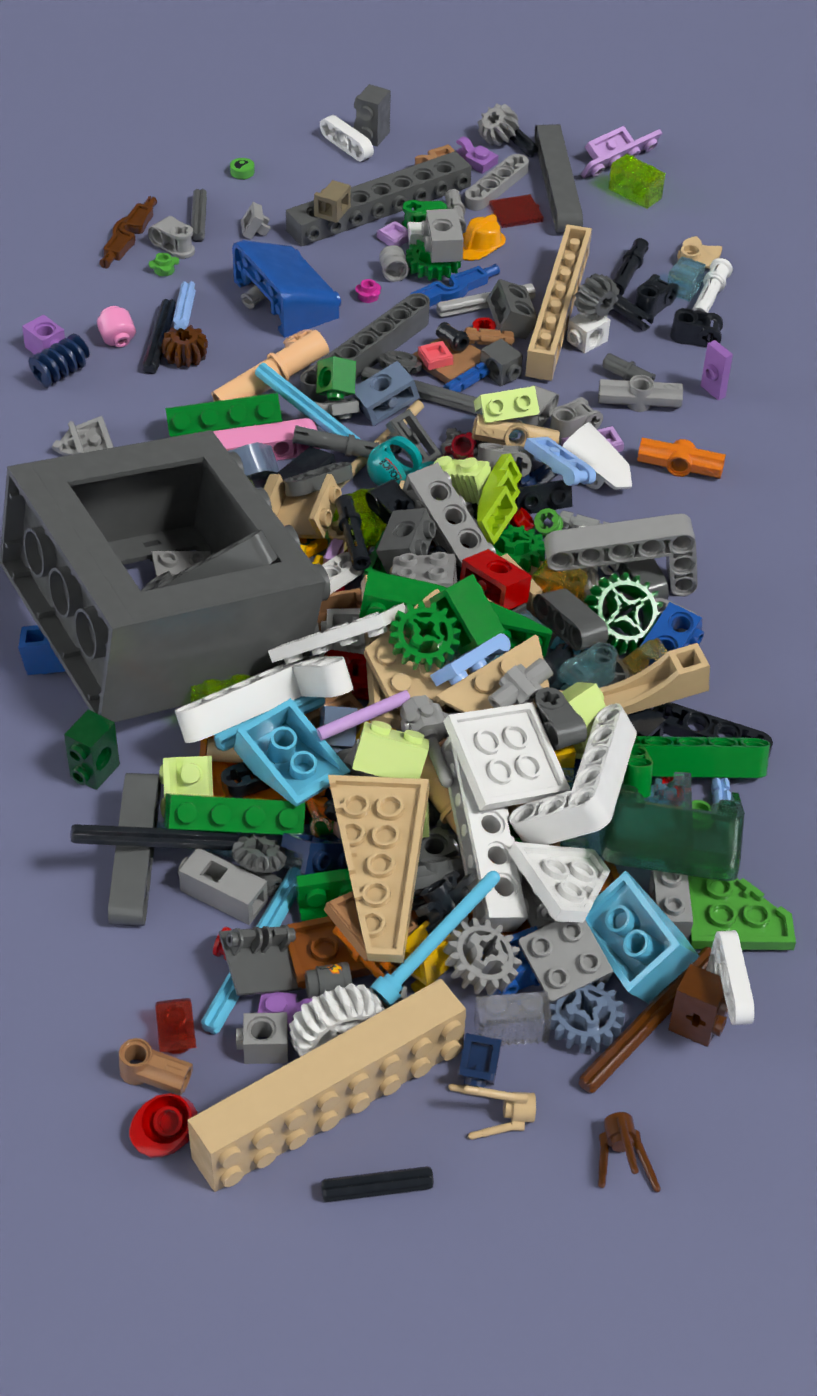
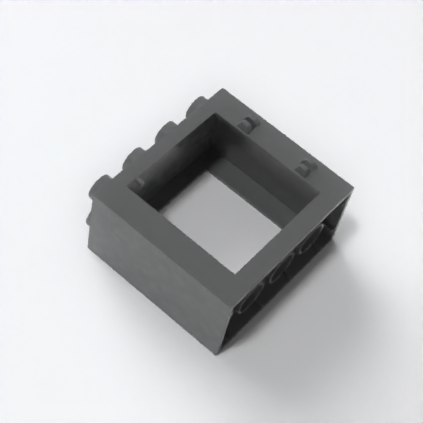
[0,430,330,722]

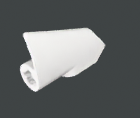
[562,422,632,490]

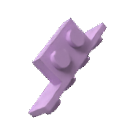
[581,126,662,178]

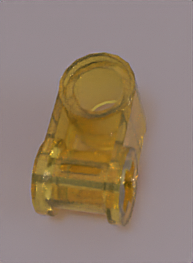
[532,560,588,604]

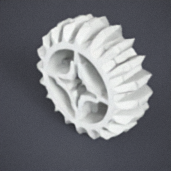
[289,983,385,1056]

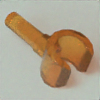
[305,798,332,837]

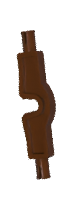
[99,196,157,269]

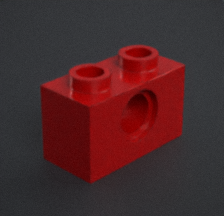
[460,549,532,610]

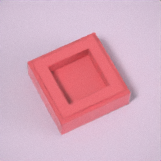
[418,341,453,370]

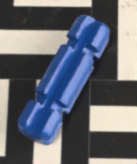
[443,362,490,392]

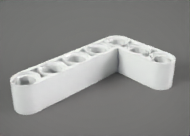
[175,656,353,743]
[509,703,637,845]

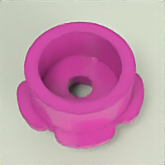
[355,279,381,303]

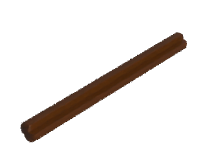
[579,947,711,1094]

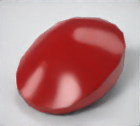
[129,1093,197,1158]

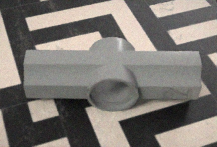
[598,375,683,412]

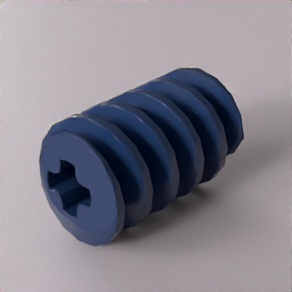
[28,333,90,388]

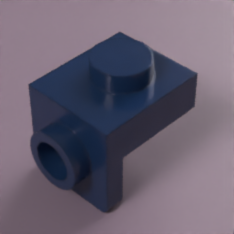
[457,1033,502,1088]

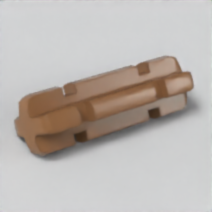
[464,327,514,346]

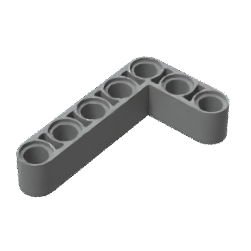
[544,514,698,596]

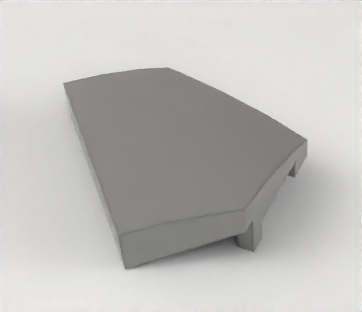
[52,416,114,456]

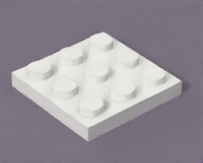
[443,702,571,811]

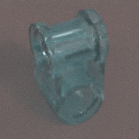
[557,643,617,688]

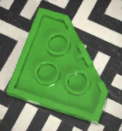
[681,858,796,950]

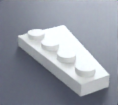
[268,603,406,665]

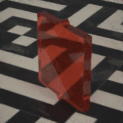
[489,194,544,228]

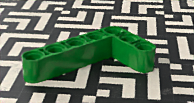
[620,736,770,799]

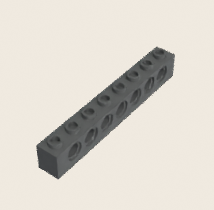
[286,151,472,247]

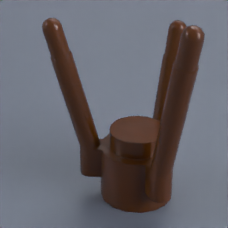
[598,1112,661,1193]

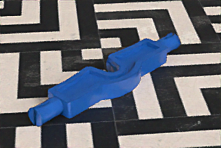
[410,264,500,307]

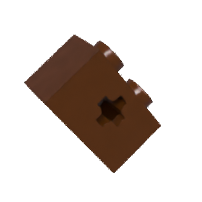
[668,963,728,1047]

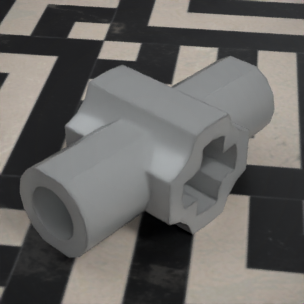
[488,658,553,708]

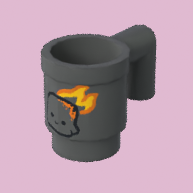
[305,962,352,999]

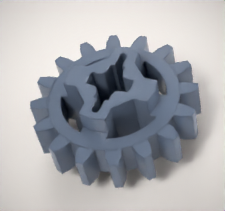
[546,982,625,1053]

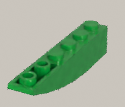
[359,570,552,657]

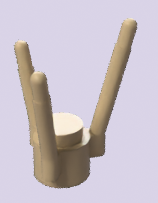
[448,1084,536,1140]

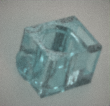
[668,256,706,302]

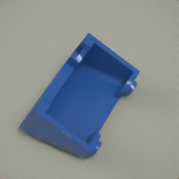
[232,240,341,338]

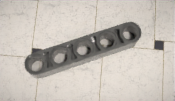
[108,773,161,925]

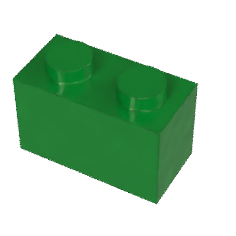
[429,574,505,655]

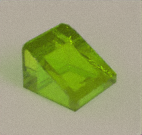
[348,511,387,547]

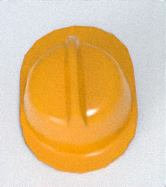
[463,214,506,261]

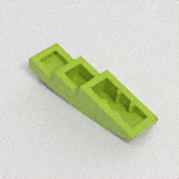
[477,453,522,545]

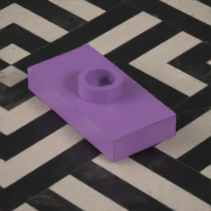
[701,340,733,401]

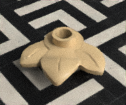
[677,236,722,269]

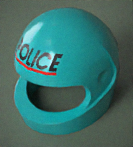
[367,436,422,486]

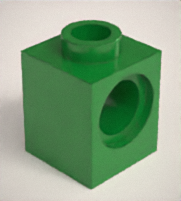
[316,356,356,401]

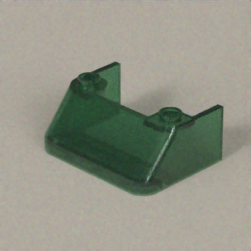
[599,784,745,881]

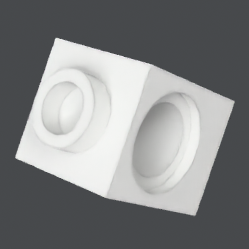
[567,313,610,353]

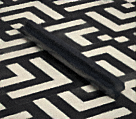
[70,824,239,850]

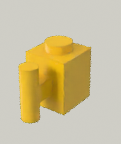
[400,921,450,993]

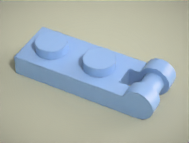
[524,437,596,486]
[430,633,511,687]

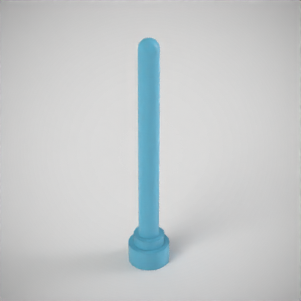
[370,871,500,1007]

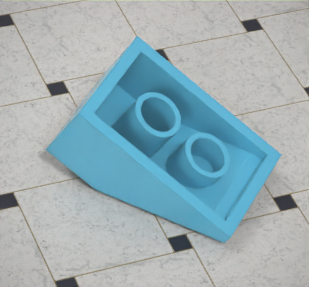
[234,698,351,807]
[585,871,700,1003]

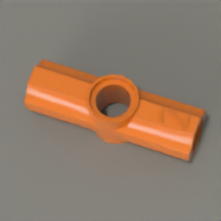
[637,437,726,479]

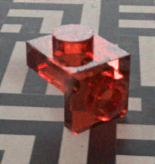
[155,998,196,1054]

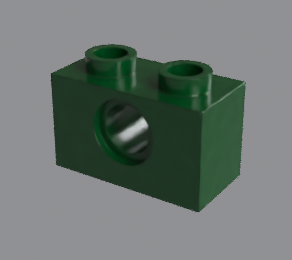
[64,709,120,790]

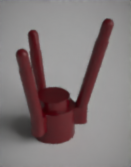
[441,432,477,460]

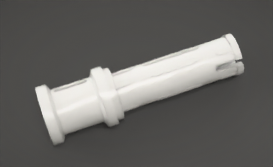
[692,258,733,313]

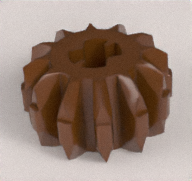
[162,325,208,368]

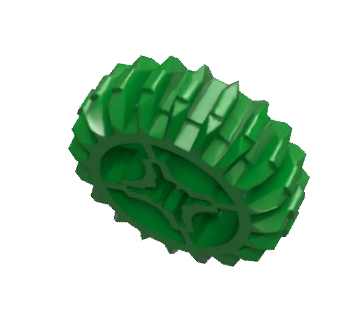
[584,572,664,655]

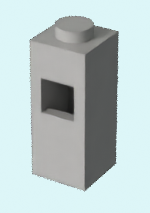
[178,849,268,925]

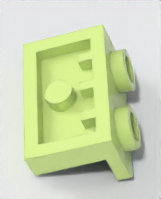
[473,386,540,423]
[159,756,213,818]

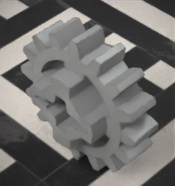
[443,918,522,995]

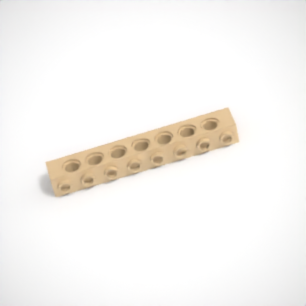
[525,225,592,381]

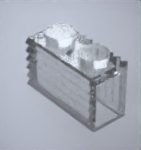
[474,991,552,1046]

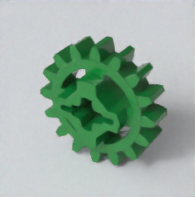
[406,239,461,280]
[486,525,545,572]
[388,600,461,672]

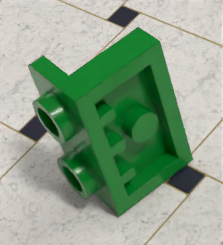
[296,868,353,922]

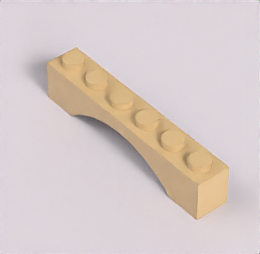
[559,643,710,715]

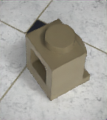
[314,180,351,223]

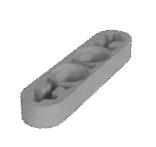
[464,154,529,211]

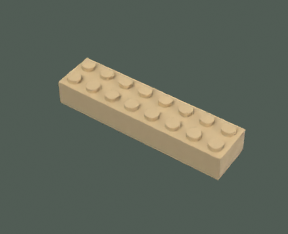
[188,979,466,1192]

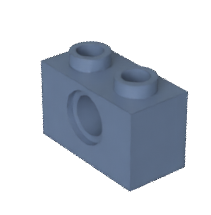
[353,361,420,426]

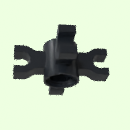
[412,870,482,934]

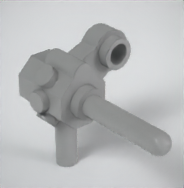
[400,695,458,788]

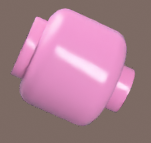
[97,306,136,347]

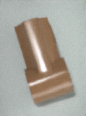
[119,1038,193,1096]

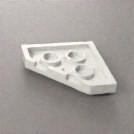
[508,842,610,923]

